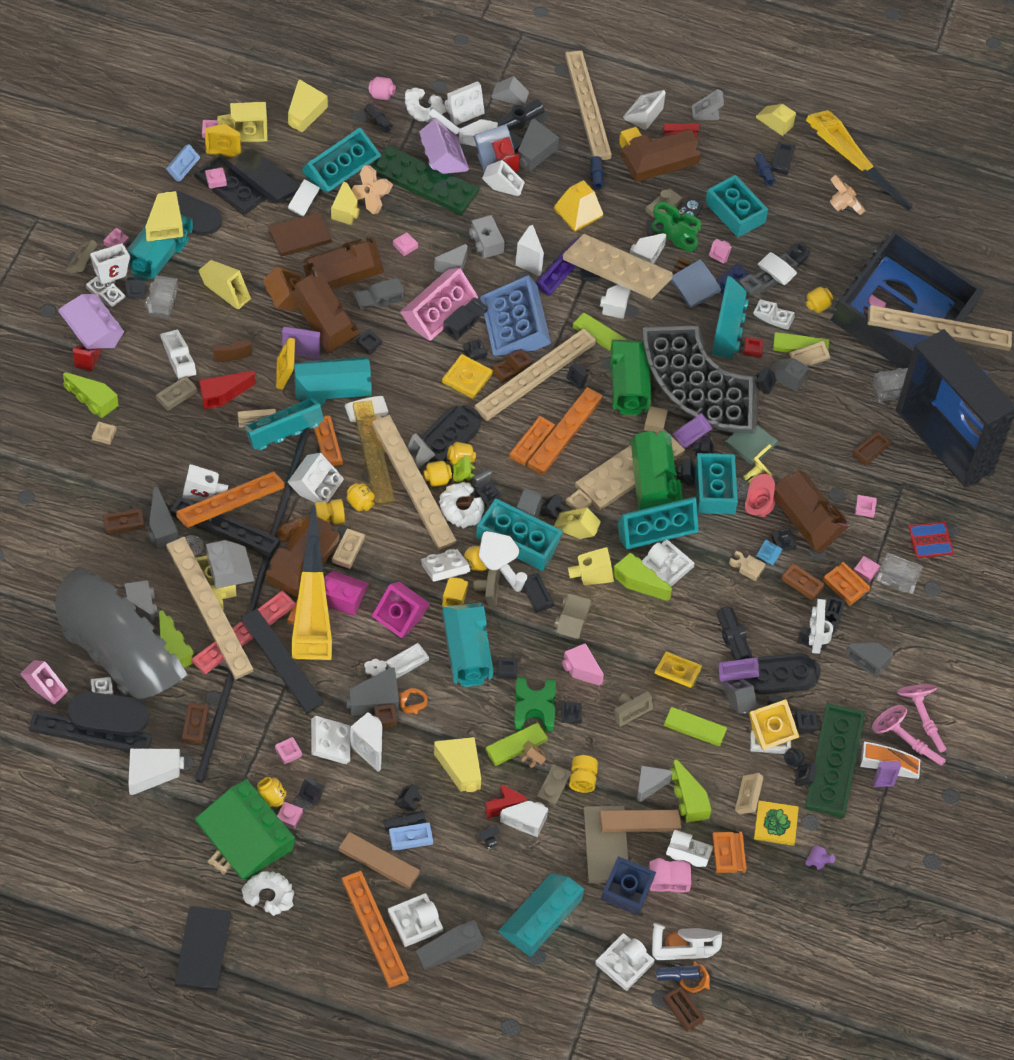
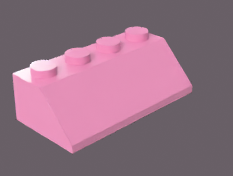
[400,268,479,341]

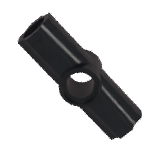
[493,100,544,131]
[716,606,752,660]

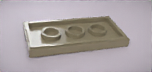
[583,806,628,883]

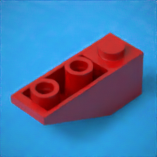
[199,371,255,409]

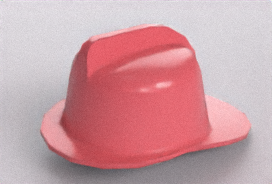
[745,474,776,517]

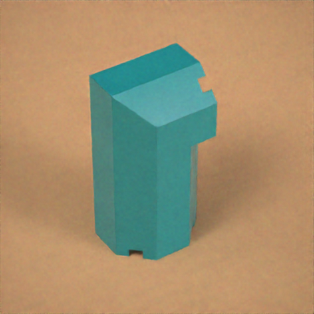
[127,214,193,280]
[294,357,372,406]
[442,603,493,687]

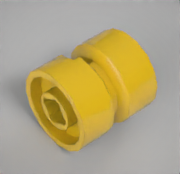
[315,499,345,525]
[569,755,598,793]

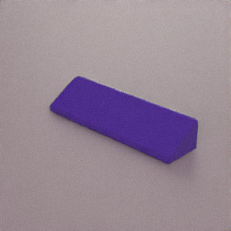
[535,237,579,296]

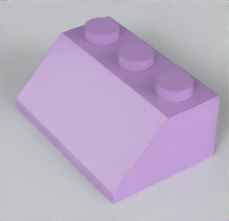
[419,119,469,174]
[58,294,124,349]

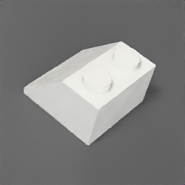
[350,713,382,772]

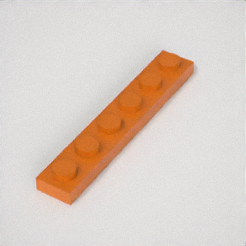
[527,387,603,475]
[177,472,284,528]
[342,871,409,988]

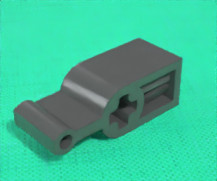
[353,278,404,310]

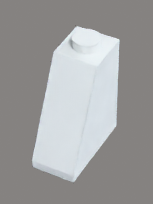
[129,749,184,795]

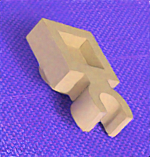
[729,551,766,581]

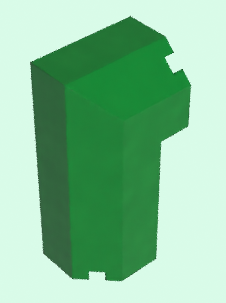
[610,339,651,415]
[631,431,683,510]

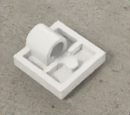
[444,81,485,125]
[642,540,695,586]
[421,549,470,582]
[809,599,833,653]
[311,716,350,764]
[666,830,713,867]
[388,893,443,947]
[595,933,655,991]

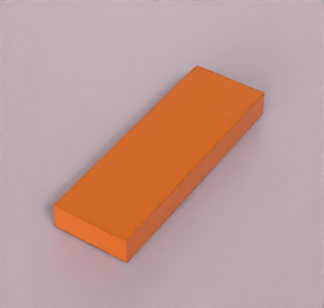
[314,415,343,466]
[509,416,555,466]

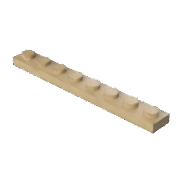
[565,50,612,160]
[868,305,1012,351]
[474,329,596,421]
[372,415,456,551]
[166,537,253,680]

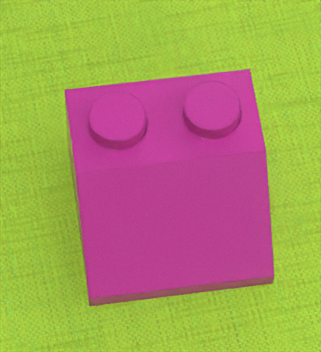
[324,571,369,616]
[372,582,430,638]

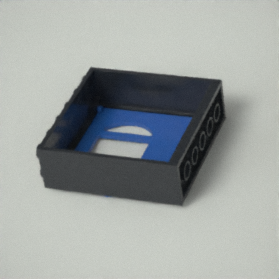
[830,230,985,372]
[896,329,1014,488]

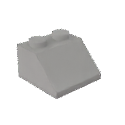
[206,540,254,589]

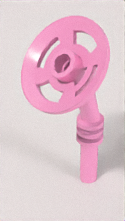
[897,684,947,753]
[872,705,946,766]

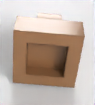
[520,740,546,768]

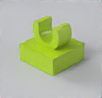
[453,456,475,483]

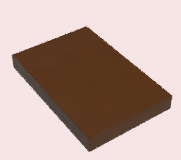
[268,212,332,257]

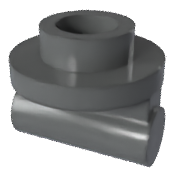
[471,469,492,488]

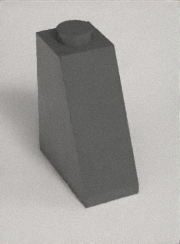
[518,118,559,171]
[346,667,399,716]

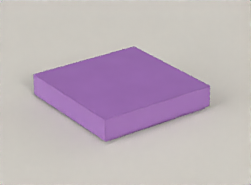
[282,327,320,359]

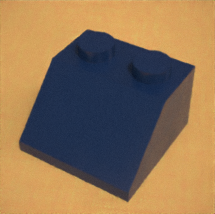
[601,856,656,916]

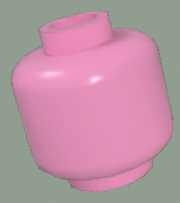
[369,77,396,100]

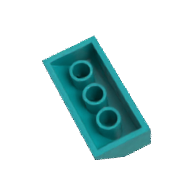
[302,127,381,193]
[712,276,749,359]
[243,397,324,450]
[618,497,699,549]
[476,498,563,571]
[498,874,584,957]

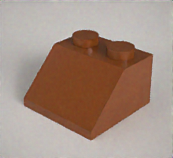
[263,266,303,311]

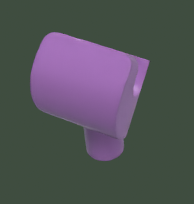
[805,845,835,870]

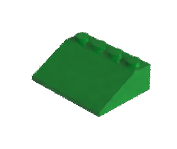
[195,779,295,880]

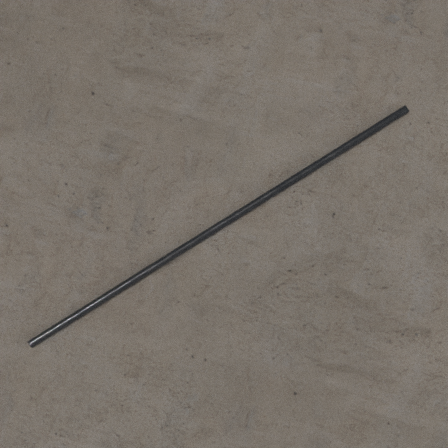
[195,427,310,783]

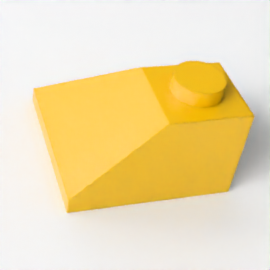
[554,180,603,232]

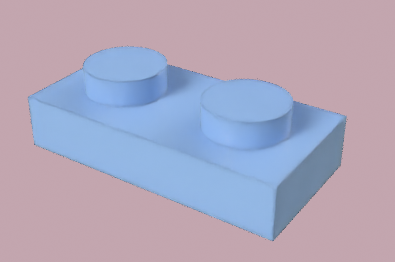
[166,144,200,182]
[389,823,433,851]

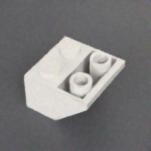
[288,453,344,503]

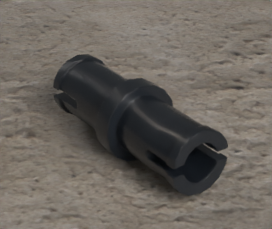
[364,103,393,133]
[383,810,426,832]

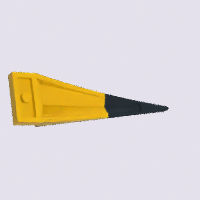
[806,110,912,211]
[291,505,332,660]

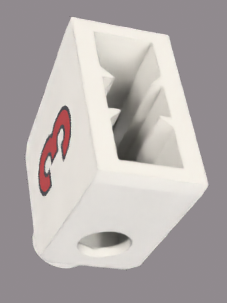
[90,243,130,285]
[182,464,228,502]

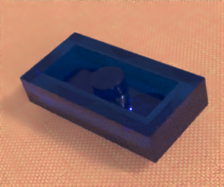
[716,263,750,295]

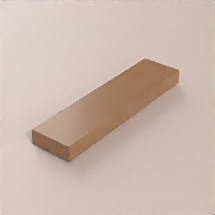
[599,810,681,832]
[339,832,420,890]

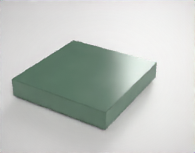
[725,425,778,466]

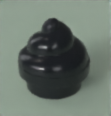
[784,747,804,768]

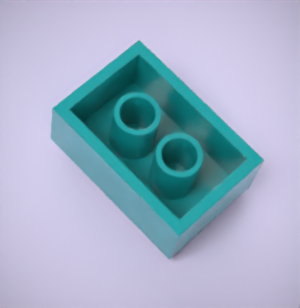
[705,175,768,238]
[695,453,738,514]

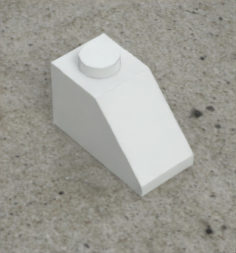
[459,119,498,147]
[482,160,525,196]
[629,233,667,264]
[600,284,631,319]
[500,801,548,837]

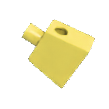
[568,547,614,585]

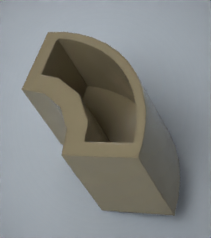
[554,592,593,639]

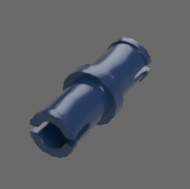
[754,153,776,186]
[590,156,604,190]
[656,965,700,982]

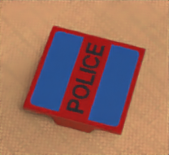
[908,522,954,558]

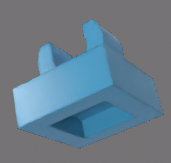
[756,540,783,566]

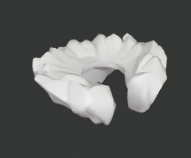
[405,87,447,123]
[438,482,484,528]
[241,871,294,916]

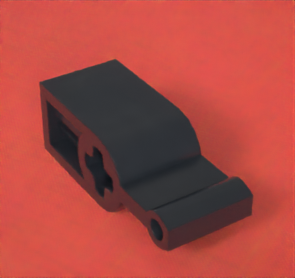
[443,297,488,341]
[821,596,846,649]

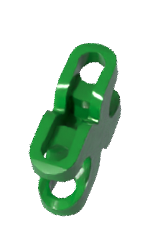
[651,202,701,252]
[514,677,556,732]

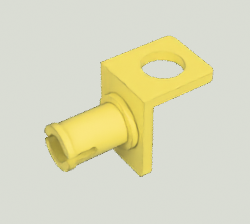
[743,444,773,484]

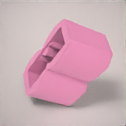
[648,858,691,893]

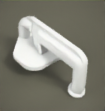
[479,531,527,592]
[652,923,722,960]

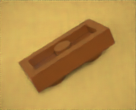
[781,563,825,601]

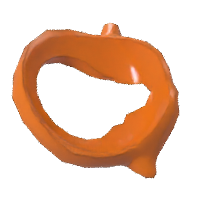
[398,688,428,715]
[679,961,710,993]

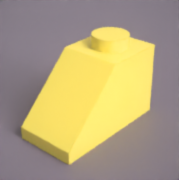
[756,104,796,136]
[331,182,360,225]
[554,507,601,539]

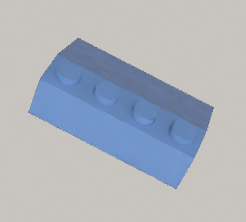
[480,275,551,356]

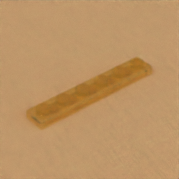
[352,400,395,506]

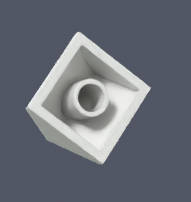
[623,90,666,130]
[515,225,544,276]

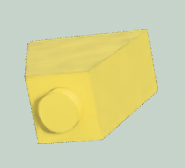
[288,80,328,132]
[145,191,183,241]
[198,260,251,310]
[434,737,481,792]

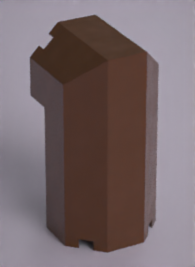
[621,129,701,183]
[303,237,384,290]
[289,271,360,354]
[774,470,848,553]
[266,517,339,598]

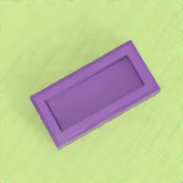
[673,413,712,448]
[719,657,759,682]
[873,761,901,787]

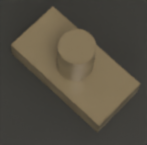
[645,188,683,219]
[474,569,501,607]
[614,691,653,727]

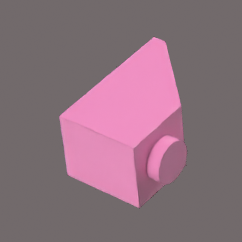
[562,643,604,686]
[20,660,68,704]

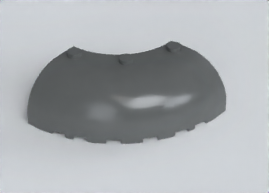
[643,326,758,434]
[55,566,188,699]

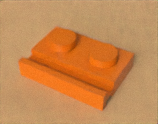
[823,562,870,606]
[712,832,746,873]

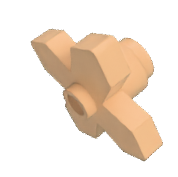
[351,165,393,214]
[830,175,866,215]

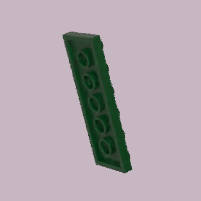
[371,145,479,216]
[805,703,865,818]

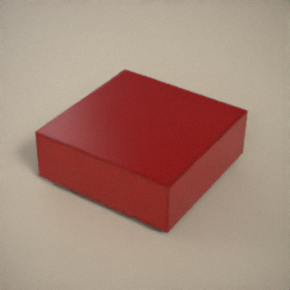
[743,337,764,358]

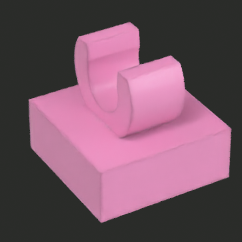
[103,228,129,247]
[709,239,732,264]

